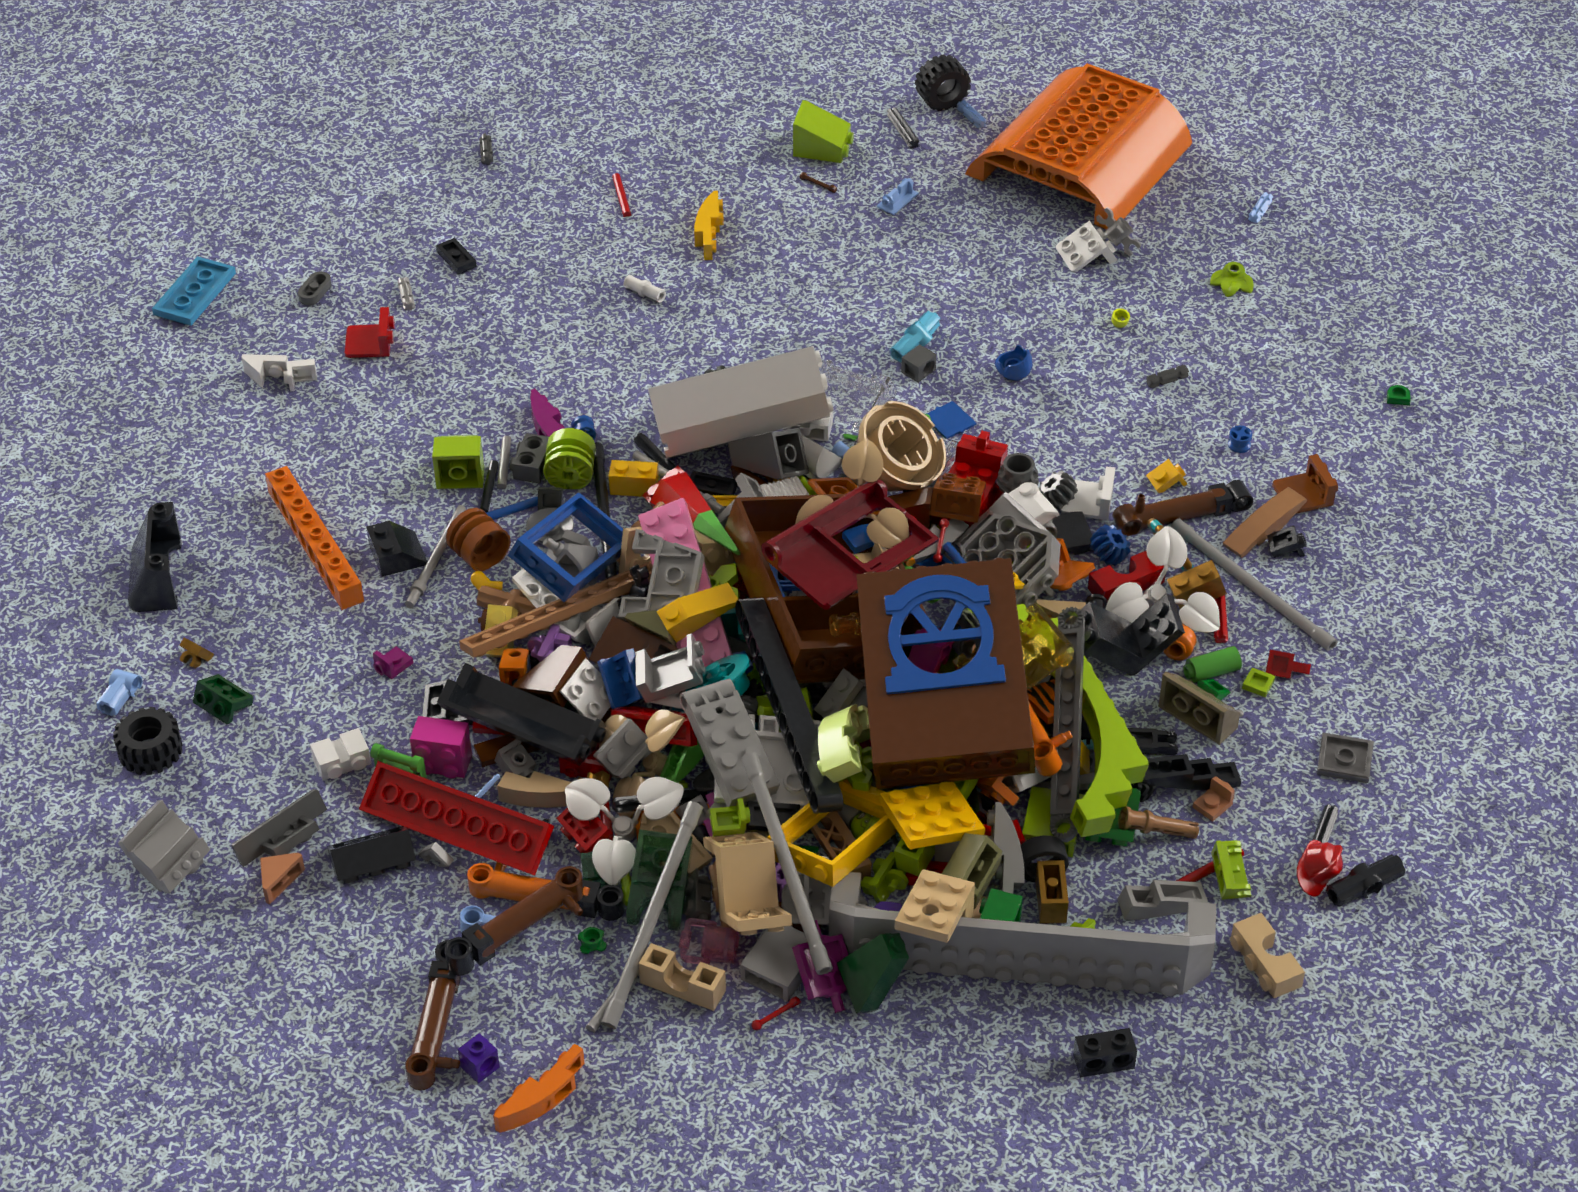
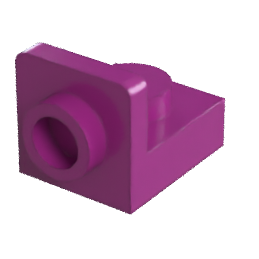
[373,646,414,679]

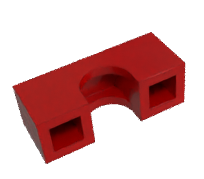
[1088,551,1166,602]

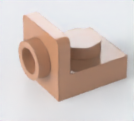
[1192,776,1235,822]

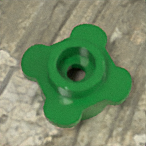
[578,927,607,954]

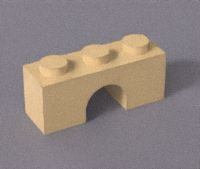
[1230,913,1305,998]
[639,943,726,1011]

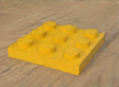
[879,782,985,850]

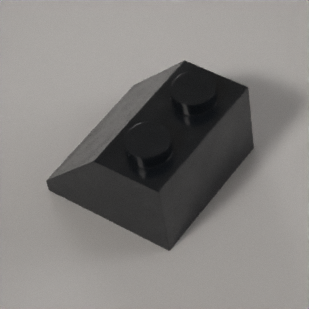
[366,520,427,577]

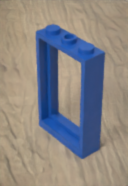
[508,493,623,602]

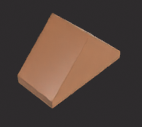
[260,852,305,904]

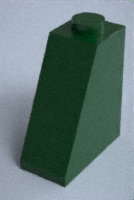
[836,933,909,1014]

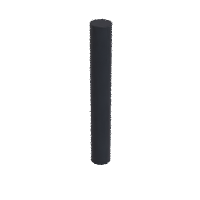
[479,460,499,513]

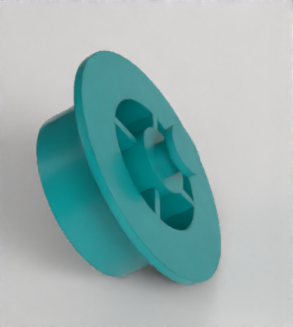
[685,654,750,696]

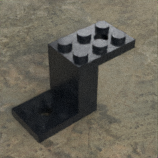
[1049,593,1185,681]

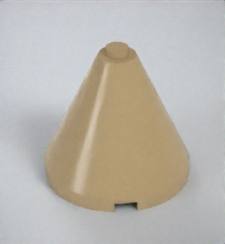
[852,401,946,492]

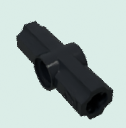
[1326,854,1405,907]

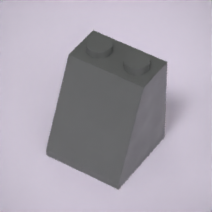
[728,427,809,480]

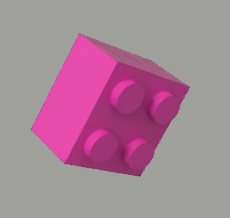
[410,716,472,778]

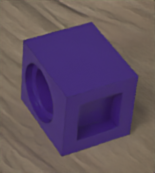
[458,1033,500,1084]

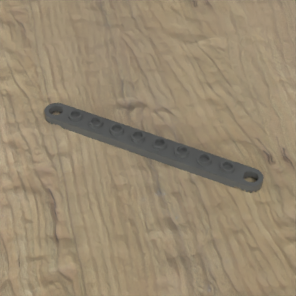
[1050,607,1085,842]

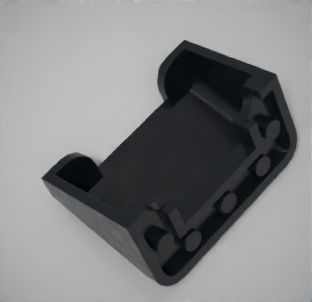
[128,502,182,612]

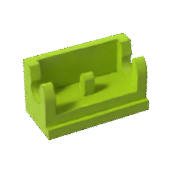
[1211,840,1252,900]

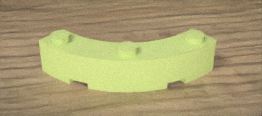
[817,704,870,783]

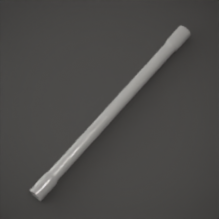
[1171,519,1338,651]
[742,752,833,975]
[601,801,703,1029]

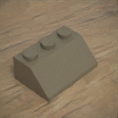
[1158,672,1240,745]

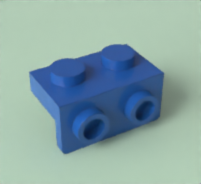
[597,648,644,709]

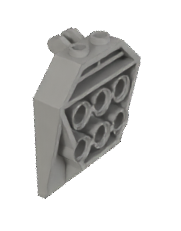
[943,492,1061,607]

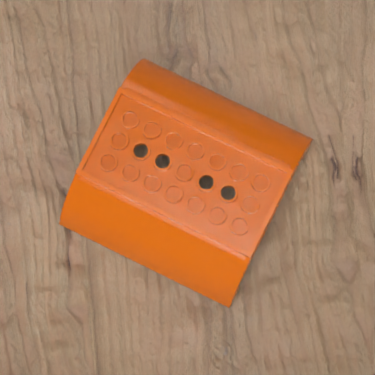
[965,63,1192,229]

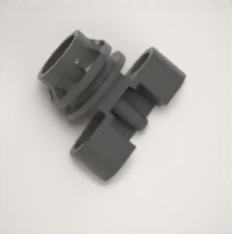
[997,453,1039,493]

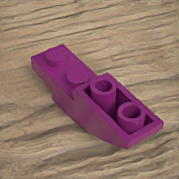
[530,388,565,437]

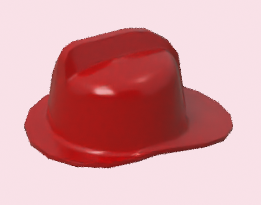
[1297,840,1343,897]

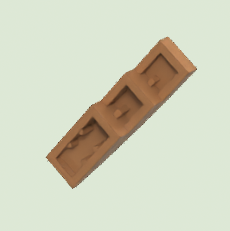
[1223,487,1307,558]

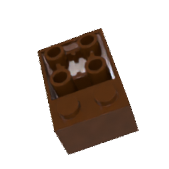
[588,616,679,665]

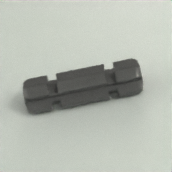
[479,133,493,165]
[1146,365,1189,388]

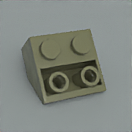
[942,833,1002,909]

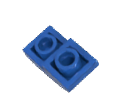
[842,524,874,554]

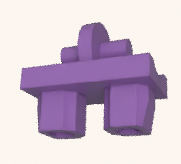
[527,624,572,662]

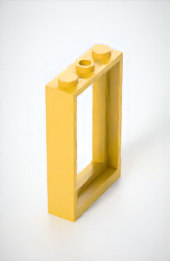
[767,779,898,887]

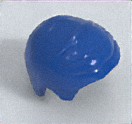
[995,345,1033,381]

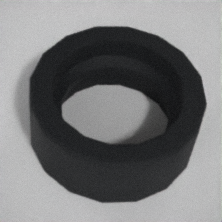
[1021,835,1069,882]

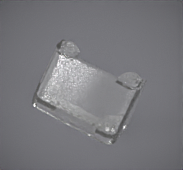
[819,360,897,433]

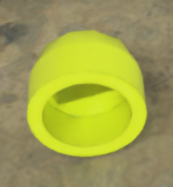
[1111,308,1130,328]

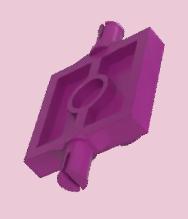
[792,920,848,1013]

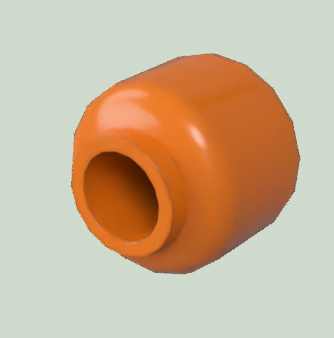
[1163,624,1196,661]

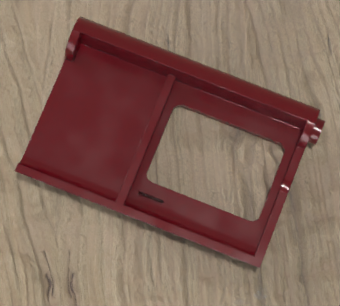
[761,479,940,610]

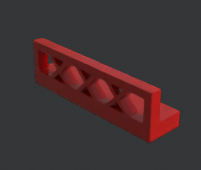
[611,706,697,747]

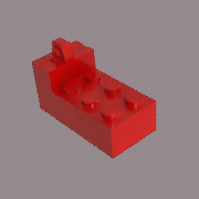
[932,430,1008,530]

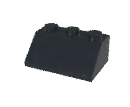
[327,826,416,884]

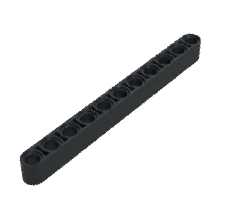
[735,597,843,814]

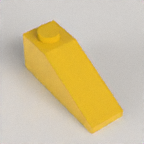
[656,583,738,643]

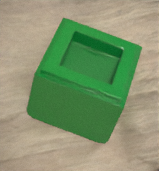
[1197,679,1231,700]

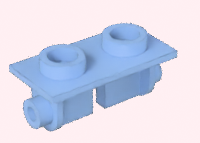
[877,178,919,215]

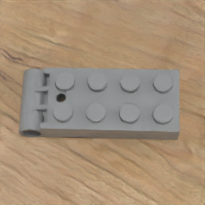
[680,679,780,807]

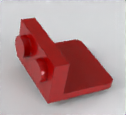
[345,307,395,358]

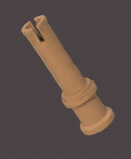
[1119,806,1199,839]

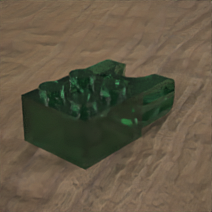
[626,829,693,931]

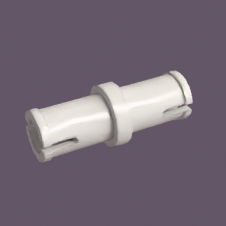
[623,275,666,303]

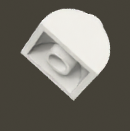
[787,427,842,479]

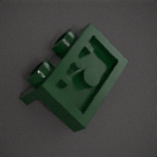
[193,674,254,724]

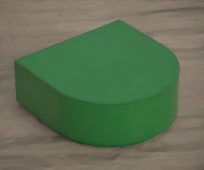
[1387,385,1411,406]

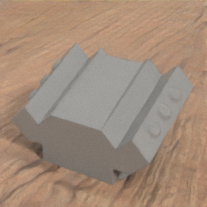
[118,800,210,893]

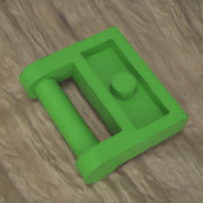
[370,743,427,779]

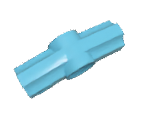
[889,311,940,362]

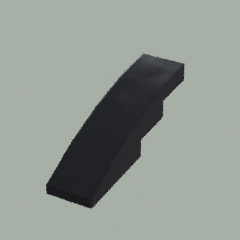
[1142,754,1241,790]

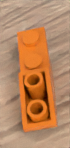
[493,1044,585,1133]

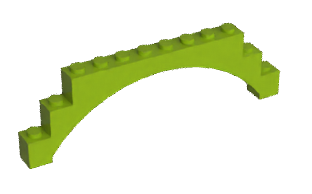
[965,604,1149,837]

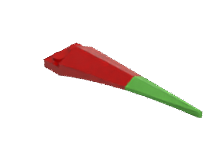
[642,465,740,555]

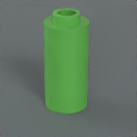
[1183,646,1242,683]

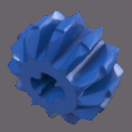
[1090,524,1131,566]

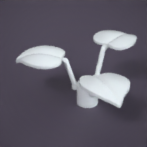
[1106,526,1220,633]
[565,777,684,886]

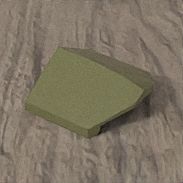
[625,610,677,647]

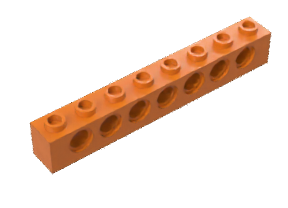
[265,466,364,610]

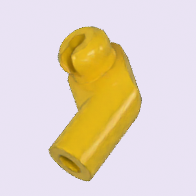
[470,571,503,591]

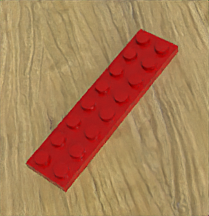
[359,761,554,876]

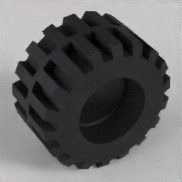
[915,54,971,111]
[113,707,183,775]

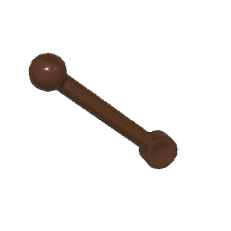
[800,172,837,193]

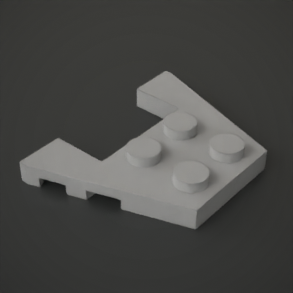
[618,529,704,621]

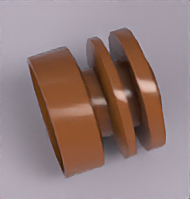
[446,508,511,572]

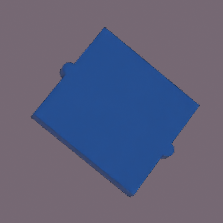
[926,401,977,439]

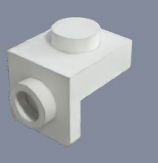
[283,359,317,391]

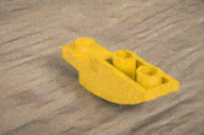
[694,191,724,260]

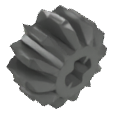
[1039,470,1078,510]

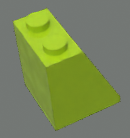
[793,100,854,163]

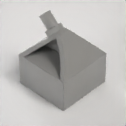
[543,537,598,591]

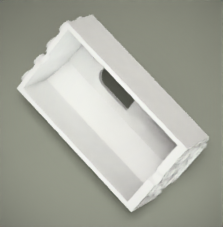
[648,346,834,458]

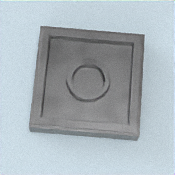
[1317,732,1374,783]

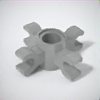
[1096,207,1142,256]

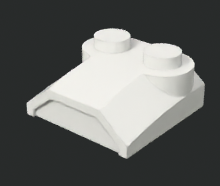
[1008,482,1059,530]

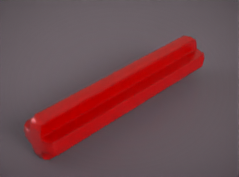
[1214,595,1228,643]

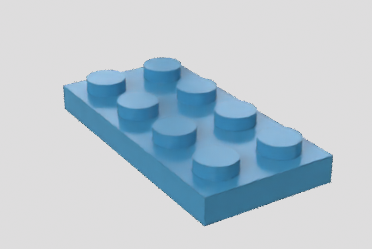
[152,256,236,326]

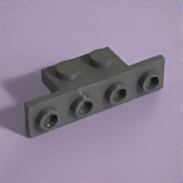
[231,789,327,867]

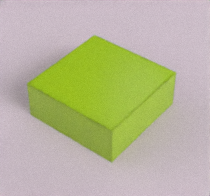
[1242,668,1275,697]

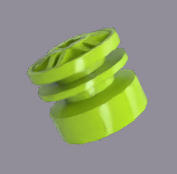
[543,428,596,489]

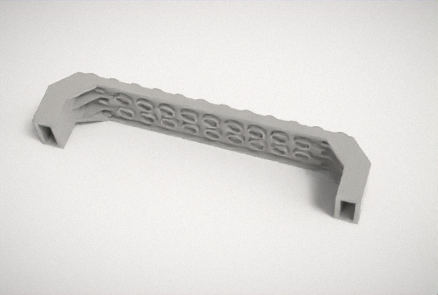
[829,872,1216,996]

